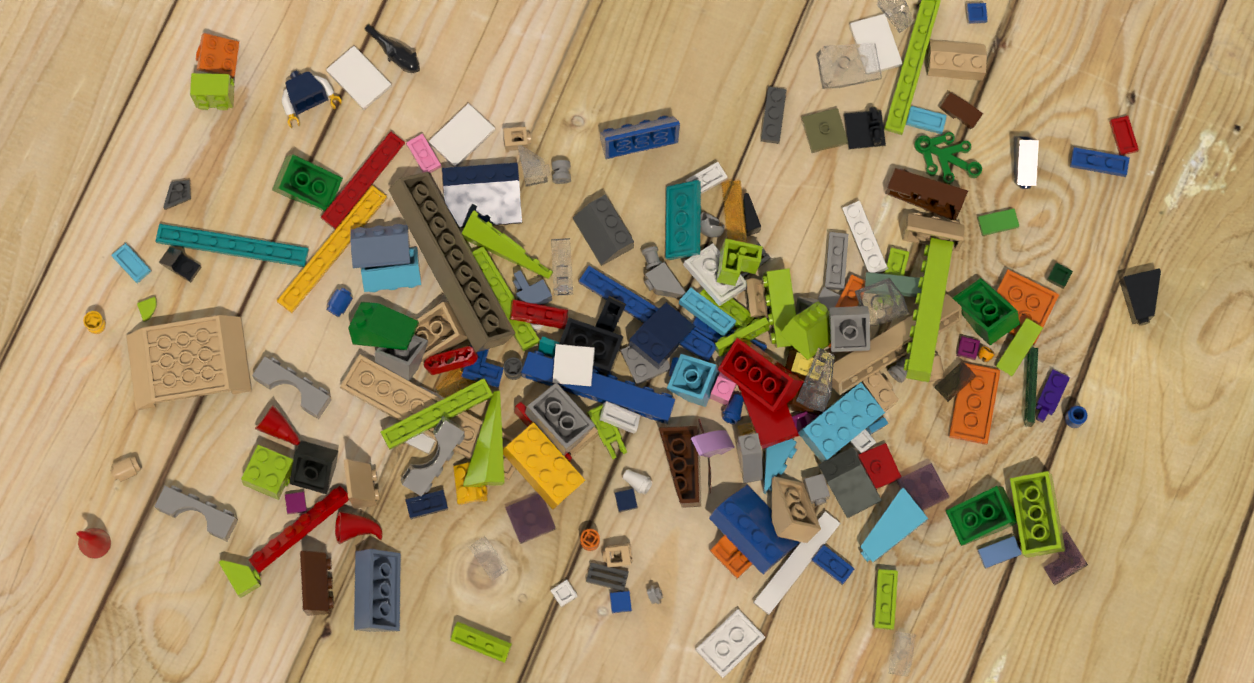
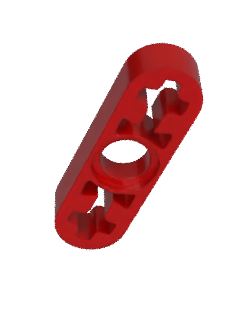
[424,346,478,375]

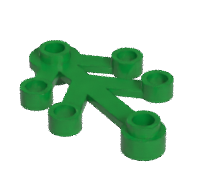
[914,132,982,185]

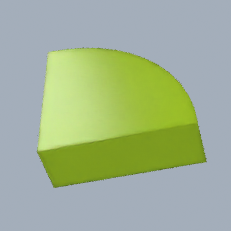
[137,297,157,322]

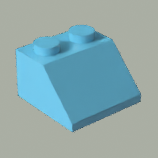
[667,354,720,407]

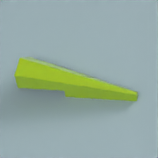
[462,211,553,279]
[463,391,505,487]

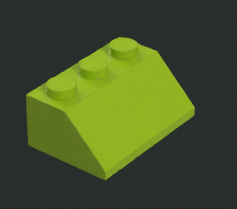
[780,301,831,360]

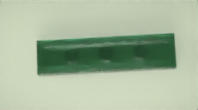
[1024,347,1038,427]

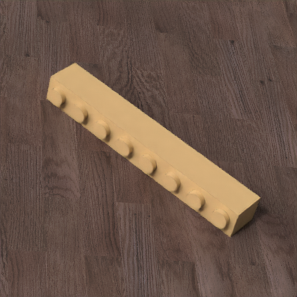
[824,294,962,395]

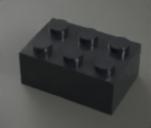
[559,318,623,376]

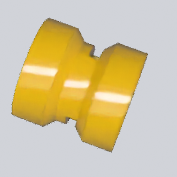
[83,311,106,334]

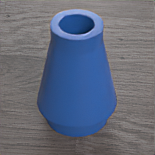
[722,394,744,424]

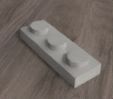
[825,232,849,290]

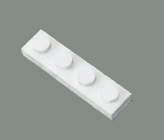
[842,201,888,273]

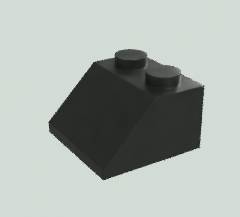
[290,440,339,494]

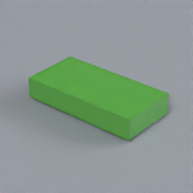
[977,209,1019,236]

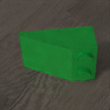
[272,154,343,211]
[952,278,1020,345]
[348,302,419,350]
[946,486,1017,546]

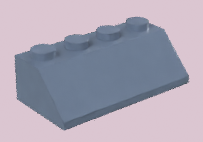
[354,549,401,632]

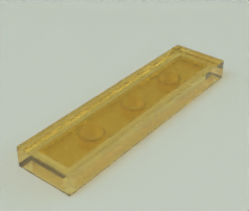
[722,180,747,243]

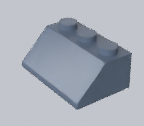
[350,224,410,269]

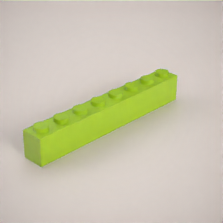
[903,238,954,382]

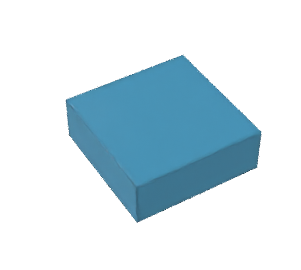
[866,418,888,435]

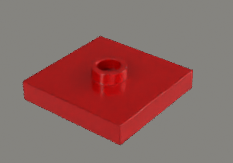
[858,443,902,490]

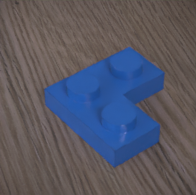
[461,343,504,387]

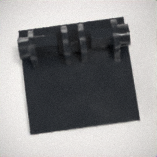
[844,107,886,149]

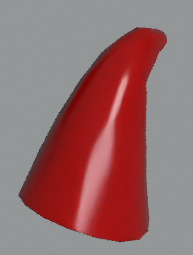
[255,405,300,446]
[335,511,382,545]
[76,528,111,559]

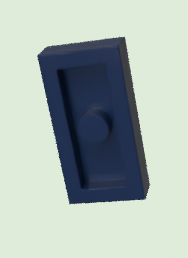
[405,490,448,520]

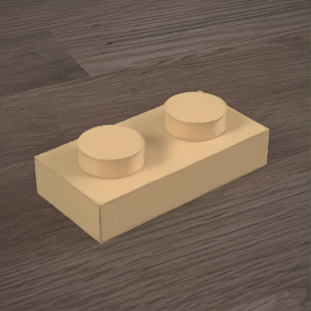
[747,278,768,319]

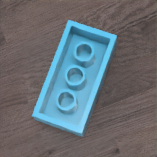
[798,382,885,463]

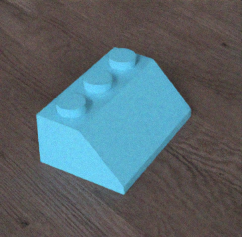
[361,247,421,293]

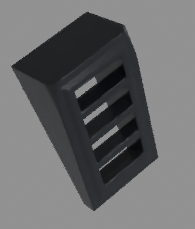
[743,193,761,236]

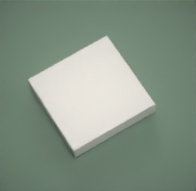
[552,344,595,386]

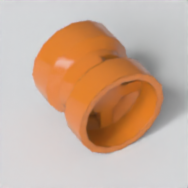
[580,529,600,551]

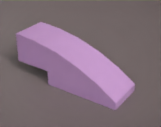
[691,430,735,457]

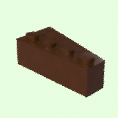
[885,168,968,221]
[659,426,701,508]

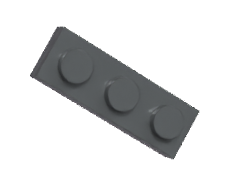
[761,87,787,144]

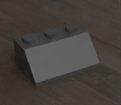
[573,194,634,266]

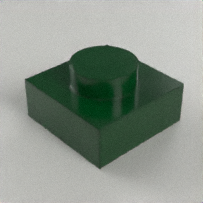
[1046,263,1073,289]

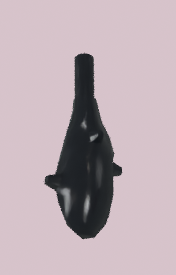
[365,25,420,73]

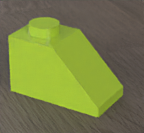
[219,560,261,598]

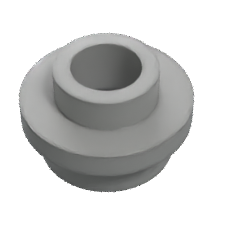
[647,585,663,604]

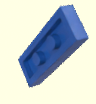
[1070,147,1130,177]

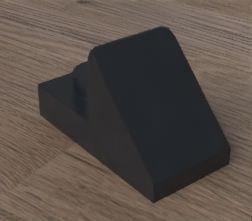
[159,247,202,283]
[595,296,626,333]

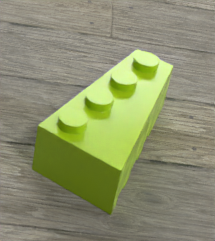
[762,268,796,348]

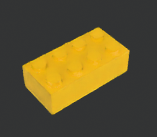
[503,422,586,510]

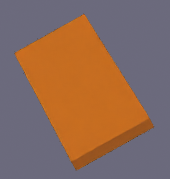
[949,363,1000,445]

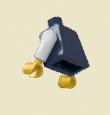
[281,71,341,129]

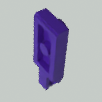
[1036,369,1070,423]

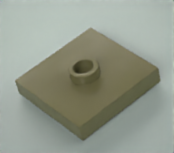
[801,108,848,153]

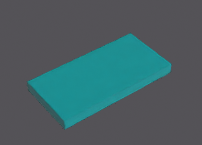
[665,180,701,260]

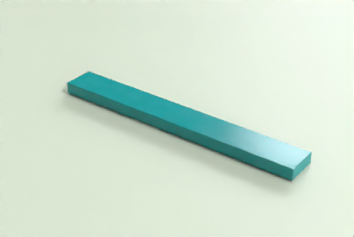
[155,223,309,267]

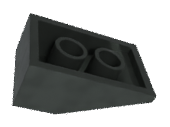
[818,447,882,518]

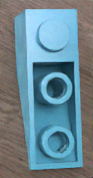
[763,439,797,494]

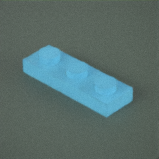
[678,288,736,337]

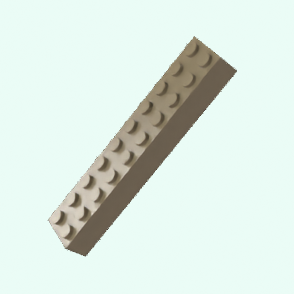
[389,172,516,352]

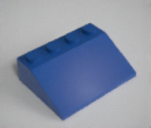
[600,116,680,159]
[709,485,800,575]

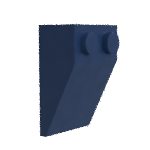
[629,302,695,369]

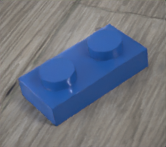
[812,545,855,585]

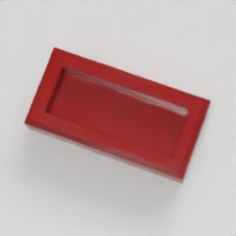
[1109,116,1139,156]

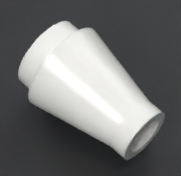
[622,469,653,495]

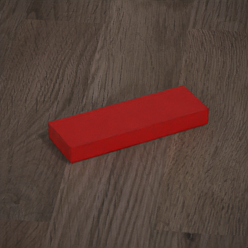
[510,299,568,329]

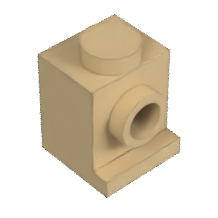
[503,127,531,152]
[603,542,633,567]

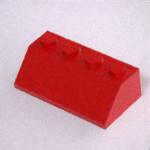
[718,337,804,412]

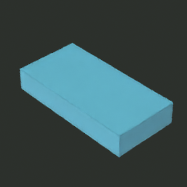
[906,106,947,134]
[111,243,152,284]

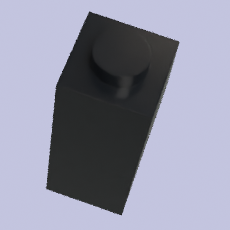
[1120,268,1161,326]

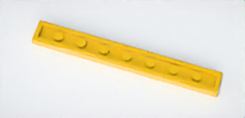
[277,185,387,313]

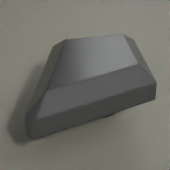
[163,180,191,210]

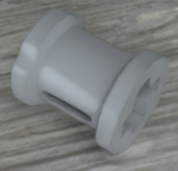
[642,246,662,270]

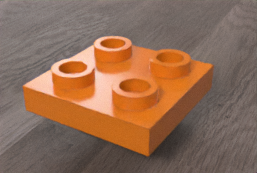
[196,33,239,79]
[710,535,752,579]

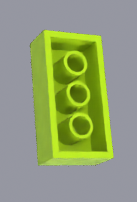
[1010,471,1065,558]

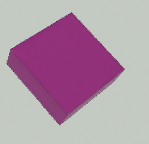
[957,336,980,360]
[285,492,307,515]

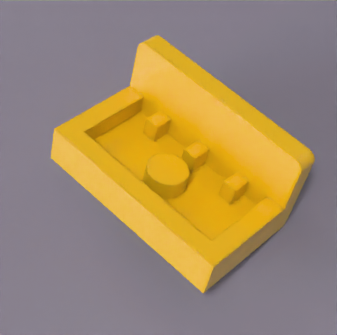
[453,462,488,505]

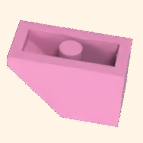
[710,372,737,406]

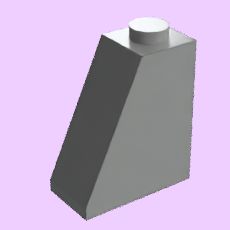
[736,433,763,483]

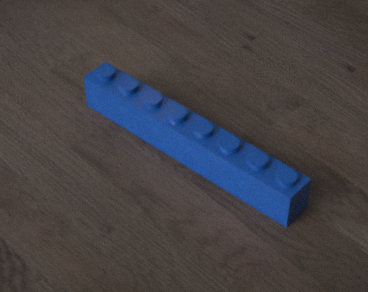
[521,351,675,425]

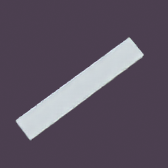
[754,511,840,615]

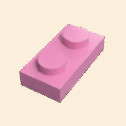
[406,134,441,174]

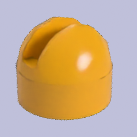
[978,345,995,362]

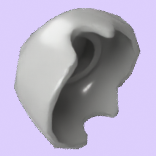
[700,212,725,238]

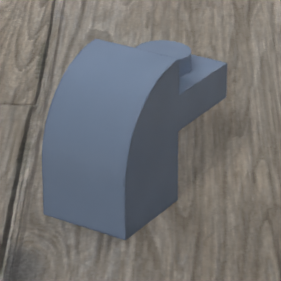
[512,270,552,305]

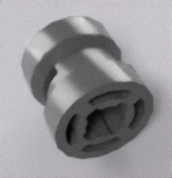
[504,357,523,380]

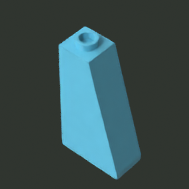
[860,488,928,563]

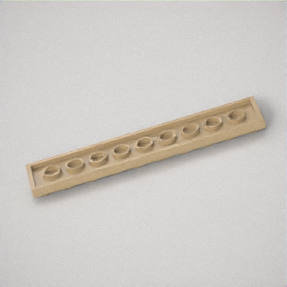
[340,354,516,481]

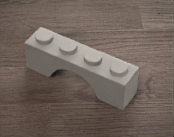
[252,357,331,419]
[400,416,465,497]
[154,485,238,542]

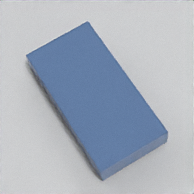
[978,536,1022,569]

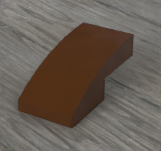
[939,92,983,129]

